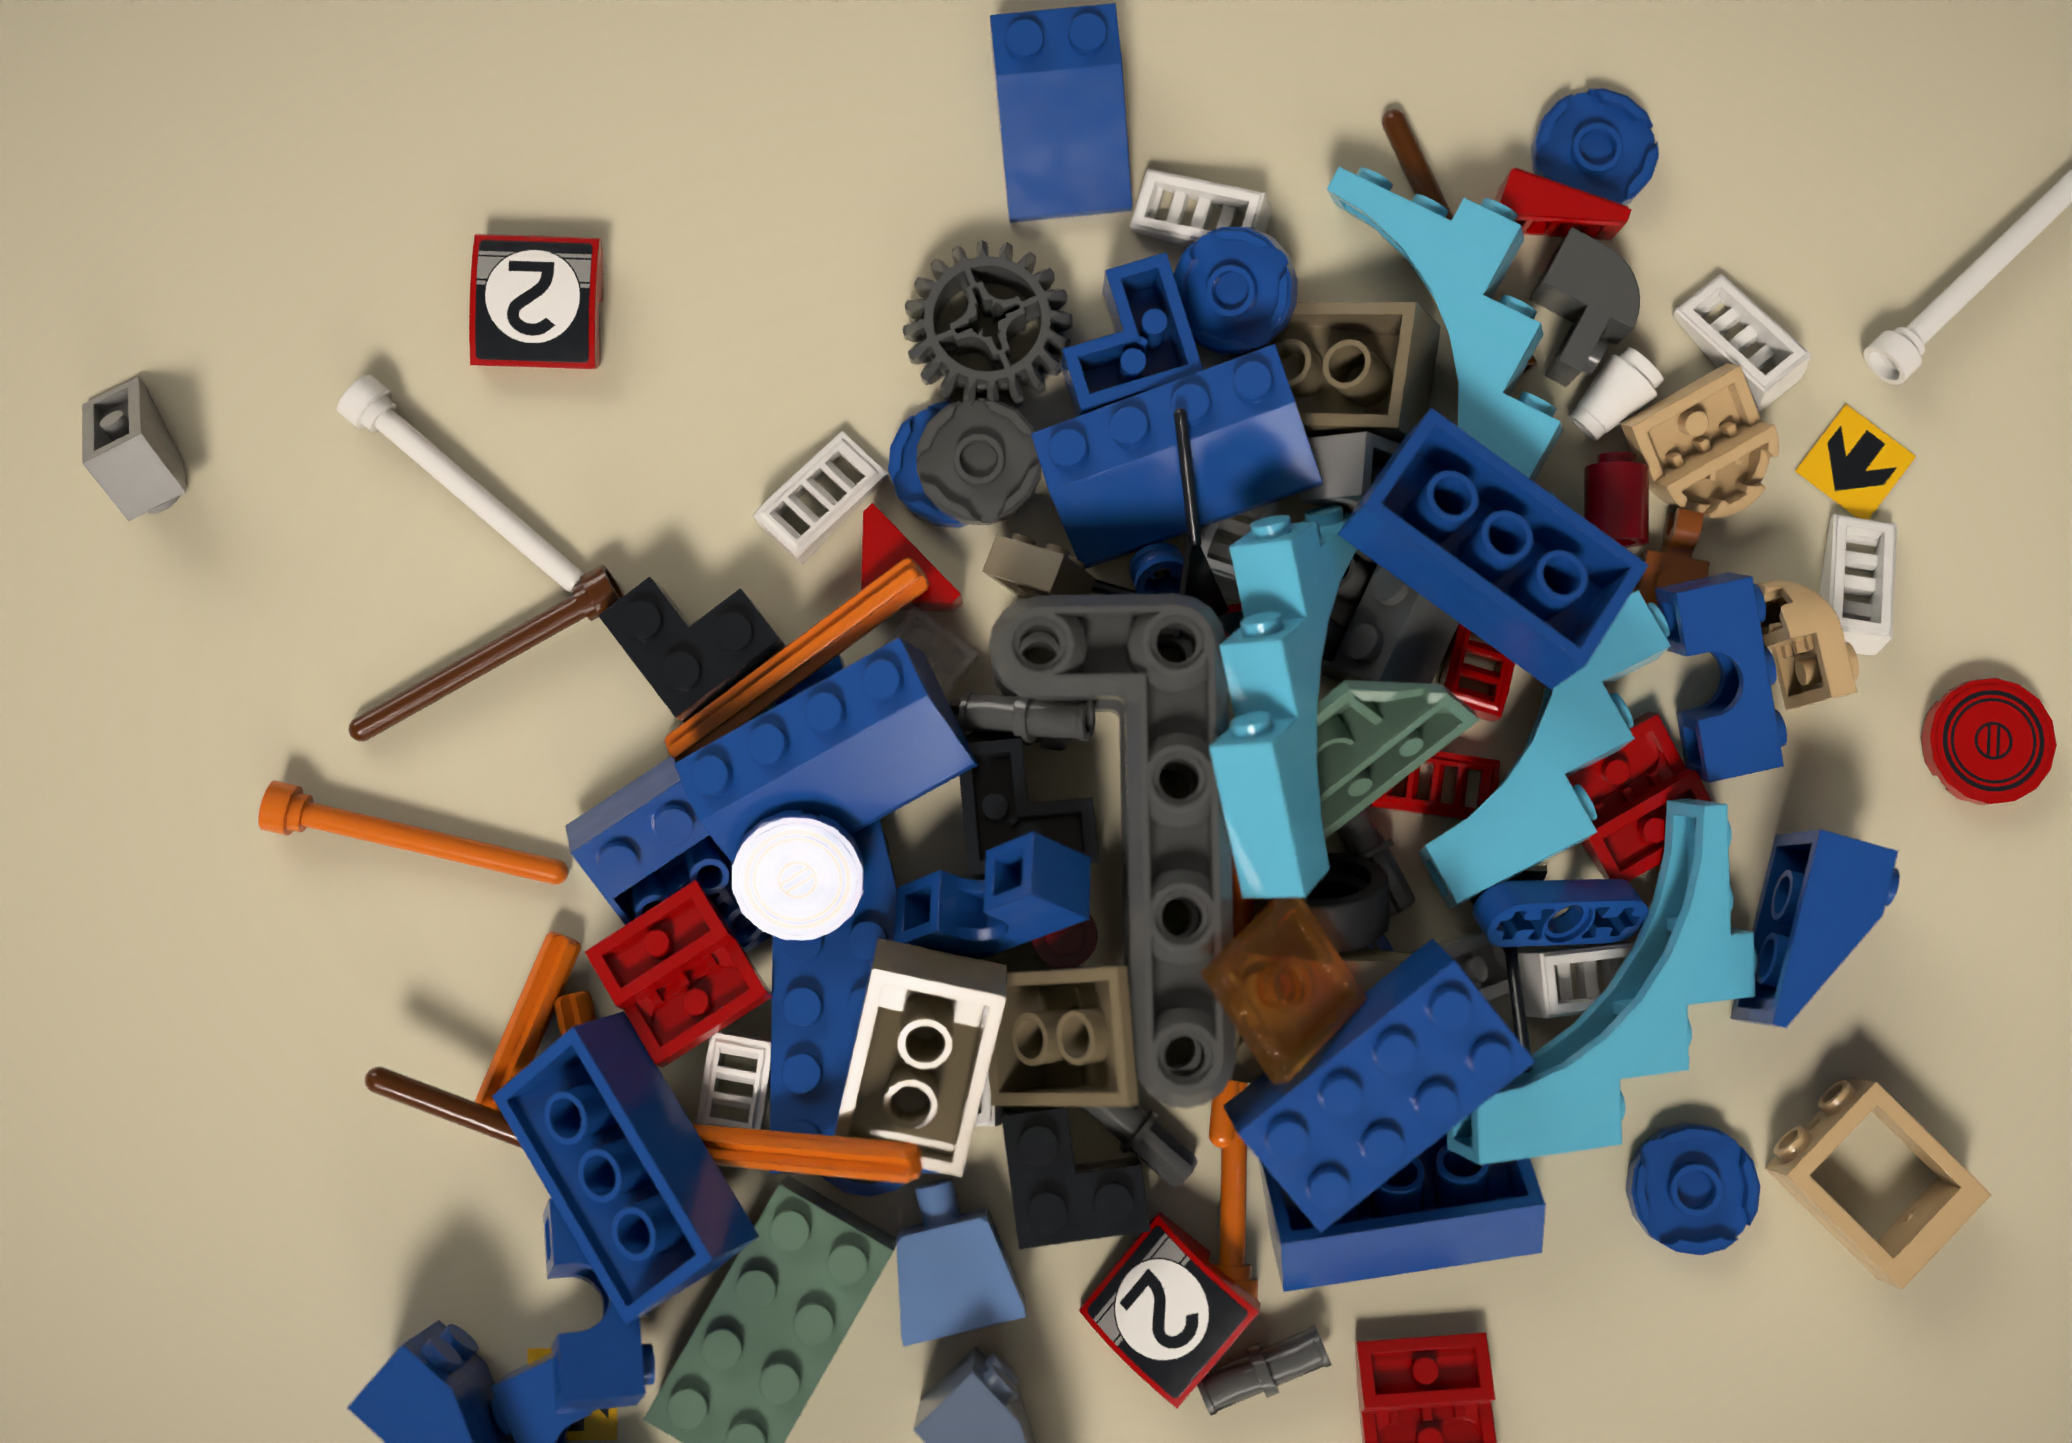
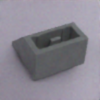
[1320,550,1459,684]

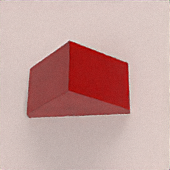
[861,503,963,612]

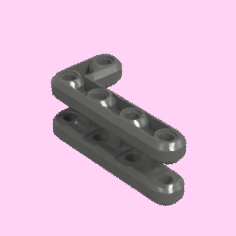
[989,594,1236,1109]

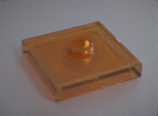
[1200,897,1367,1084]

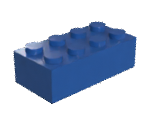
[1337,408,1649,689]
[1223,938,1535,1233]

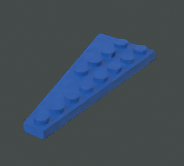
[769,655,965,1174]

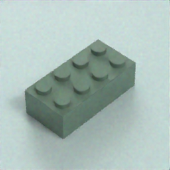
[643,1175,896,1443]

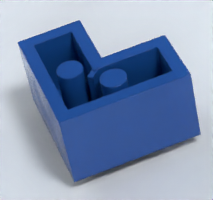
[1061,252,1204,417]

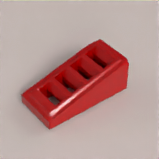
[1495,168,1632,240]
[1438,623,1515,722]
[1368,751,1501,820]

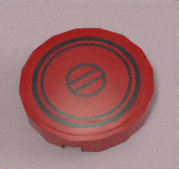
[1921,678,2057,805]

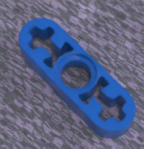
[1472,879,1648,947]

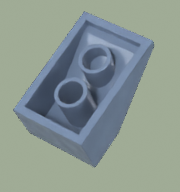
[913,1346,1036,1443]

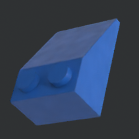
[990,3,1132,223]
[1730,829,1900,1028]
[347,1320,515,1443]

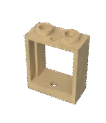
[1765,1077,1992,1289]

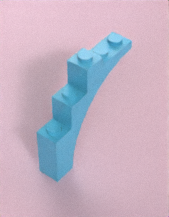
[1327,167,1563,482]
[1418,491,1671,910]
[1209,504,1358,898]
[1447,798,1758,1165]

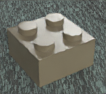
[982,533,1096,598]

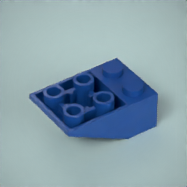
[565,756,773,953]

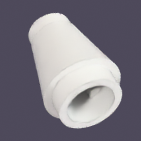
[1569,347,1664,442]

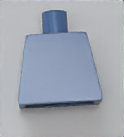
[896,1179,1026,1346]

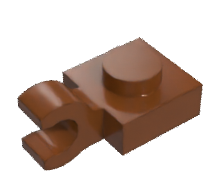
[1634,508,1710,607]

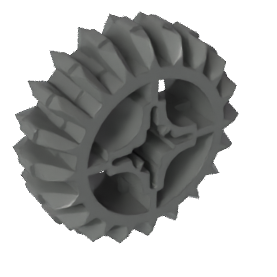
[903,240,1073,407]

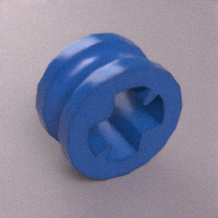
[1129,542,1184,594]

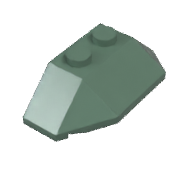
[1317,680,1480,839]

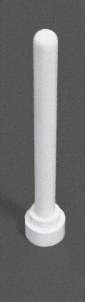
[1864,169,2072,385]
[337,374,584,593]

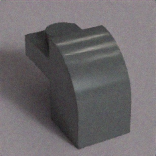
[1529,227,1640,387]

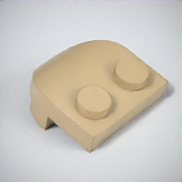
[1620,363,1779,518]
[1756,580,1859,710]

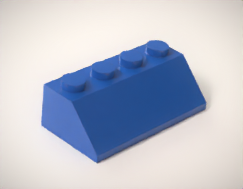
[1031,344,1323,570]
[674,637,978,863]
[492,1011,760,1325]
[1259,1133,1546,1292]

